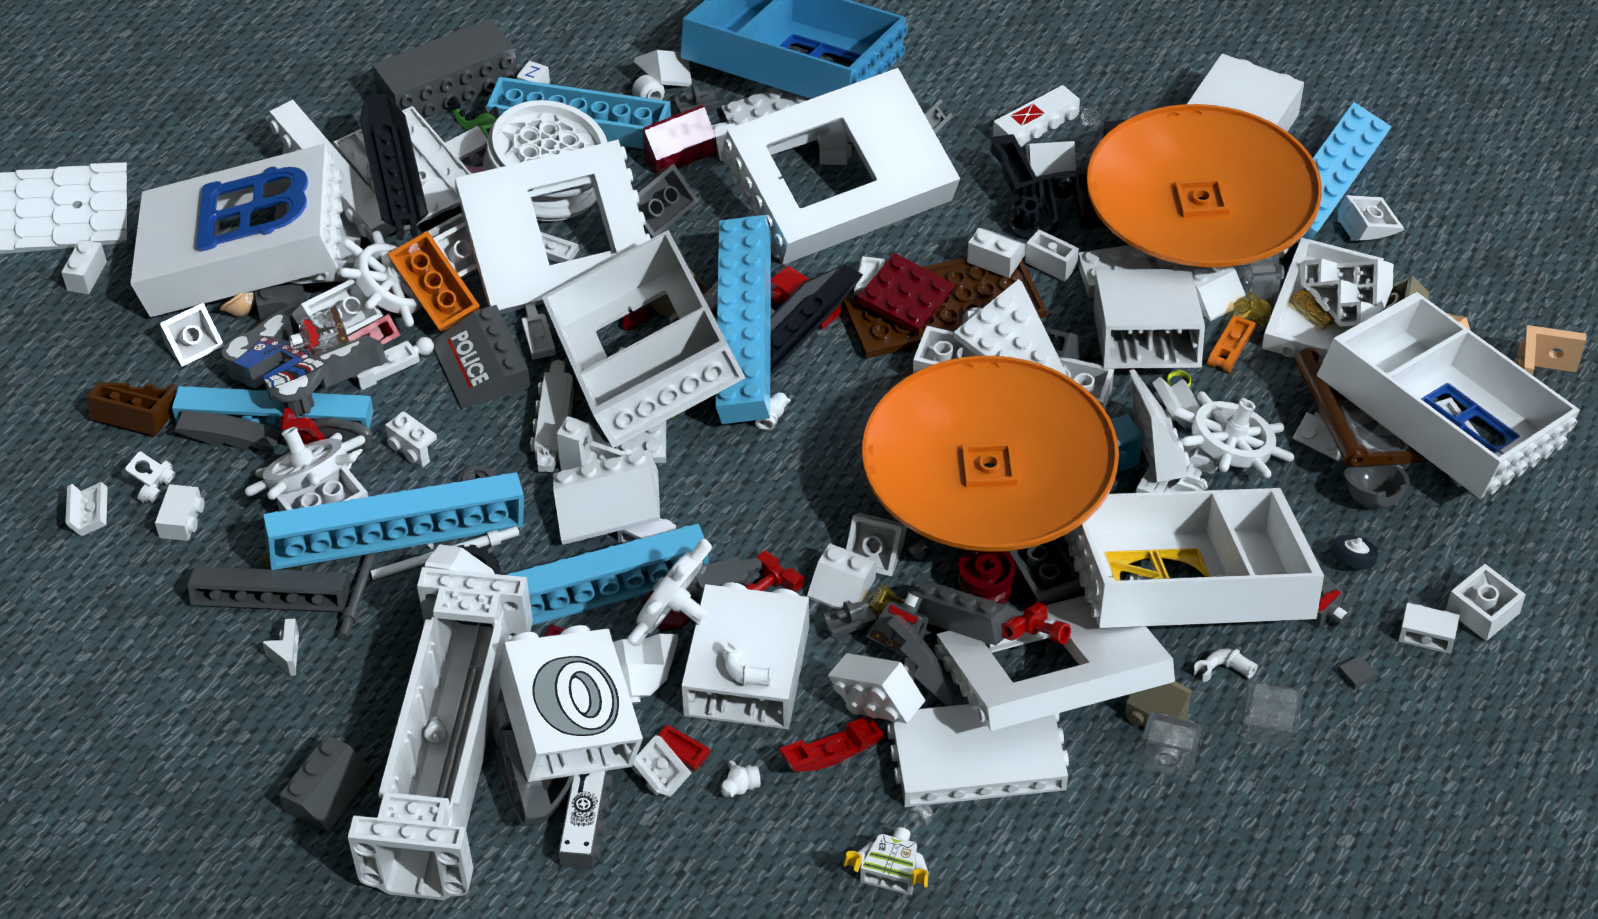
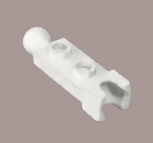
[352,337,434,390]

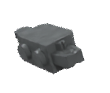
[686,556,762,605]

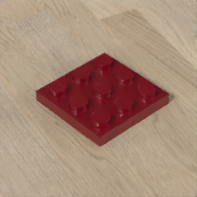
[857,253,955,334]

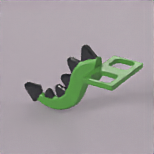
[451,96,499,140]

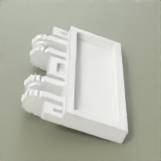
[1136,437,1220,493]

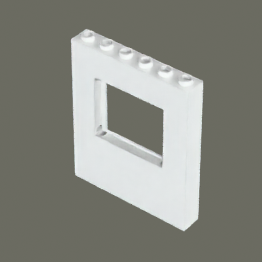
[455,140,651,314]
[935,595,1175,731]

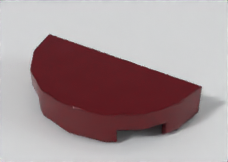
[623,304,650,330]

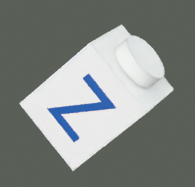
[517,61,550,84]

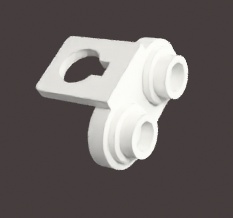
[125,452,175,503]

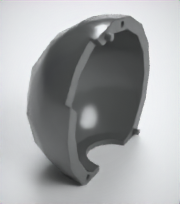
[1344,464,1410,509]

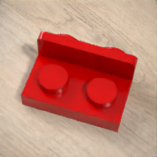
[280,408,326,445]

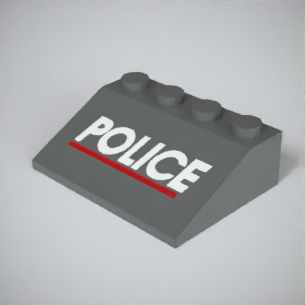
[433,305,530,409]

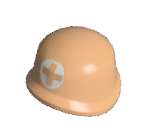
[220,290,256,317]

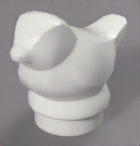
[755,393,791,430]
[721,760,760,797]

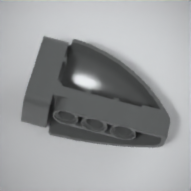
[490,701,574,826]

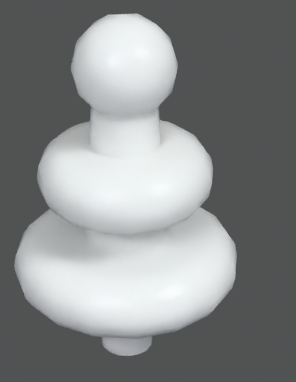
[424,716,447,744]

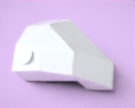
[1301,258,1393,328]
[425,544,494,574]
[613,634,678,705]

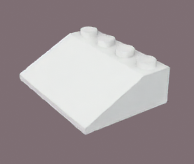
[1129,369,1190,482]
[553,449,660,545]

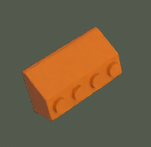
[387,231,480,331]

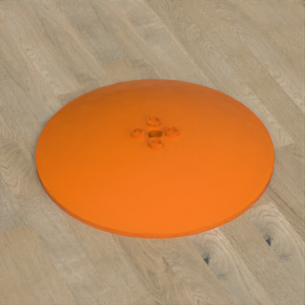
[1087,104,1322,267]
[862,356,1119,551]

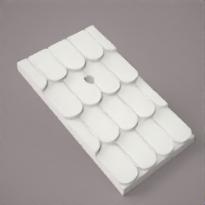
[333,106,471,230]
[0,162,127,254]

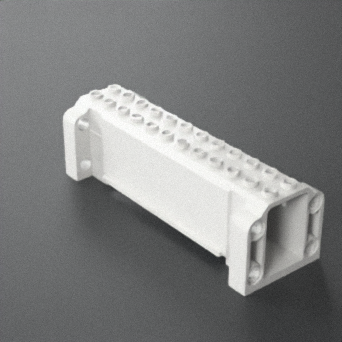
[348,567,533,900]

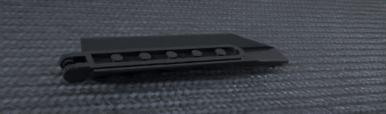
[360,94,428,240]
[712,264,863,405]

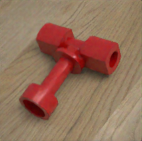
[745,550,804,592]
[1002,602,1071,644]

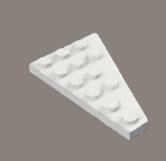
[954,279,1068,376]

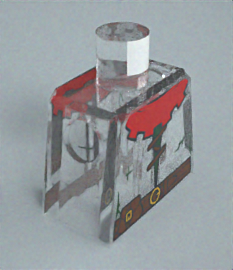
[289,304,350,356]

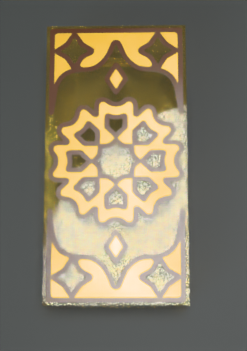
[1289,288,1335,330]

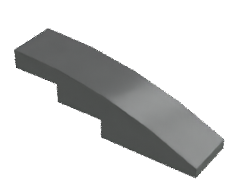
[174,410,281,453]
[887,615,961,706]

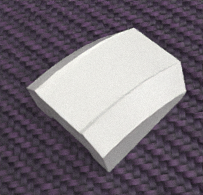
[1338,195,1404,241]

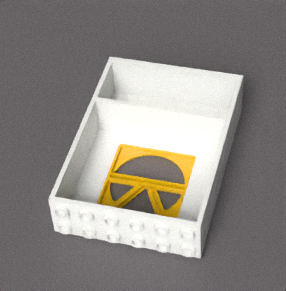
[1063,488,1324,628]

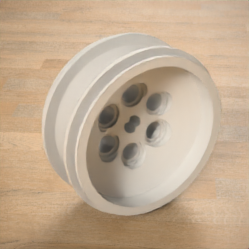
[483,100,607,221]

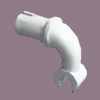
[723,640,772,686]
[1194,648,1258,682]

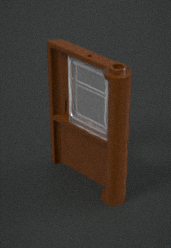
[1294,348,1429,466]

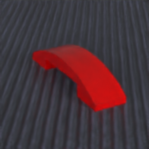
[779,716,884,772]

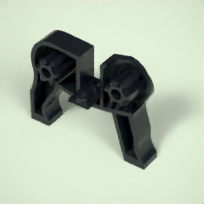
[990,119,1126,239]

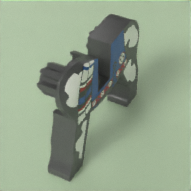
[222,300,387,416]

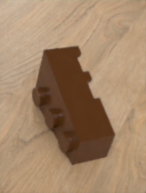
[87,382,177,436]

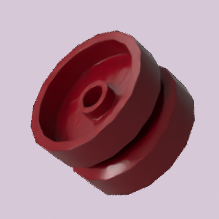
[957,550,1015,605]

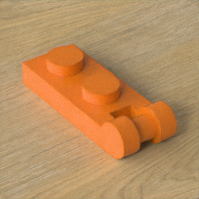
[1207,315,1256,373]

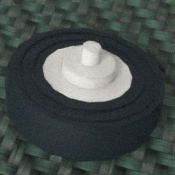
[1331,535,1379,570]

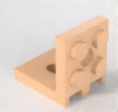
[1514,325,1586,375]

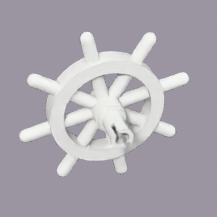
[339,231,422,327]
[1173,391,1294,479]
[245,427,365,500]
[628,539,712,646]

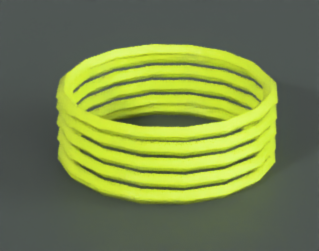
[1167,370,1191,387]

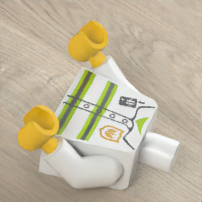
[843,827,929,895]

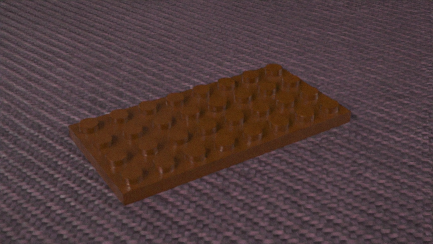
[842,257,1047,359]

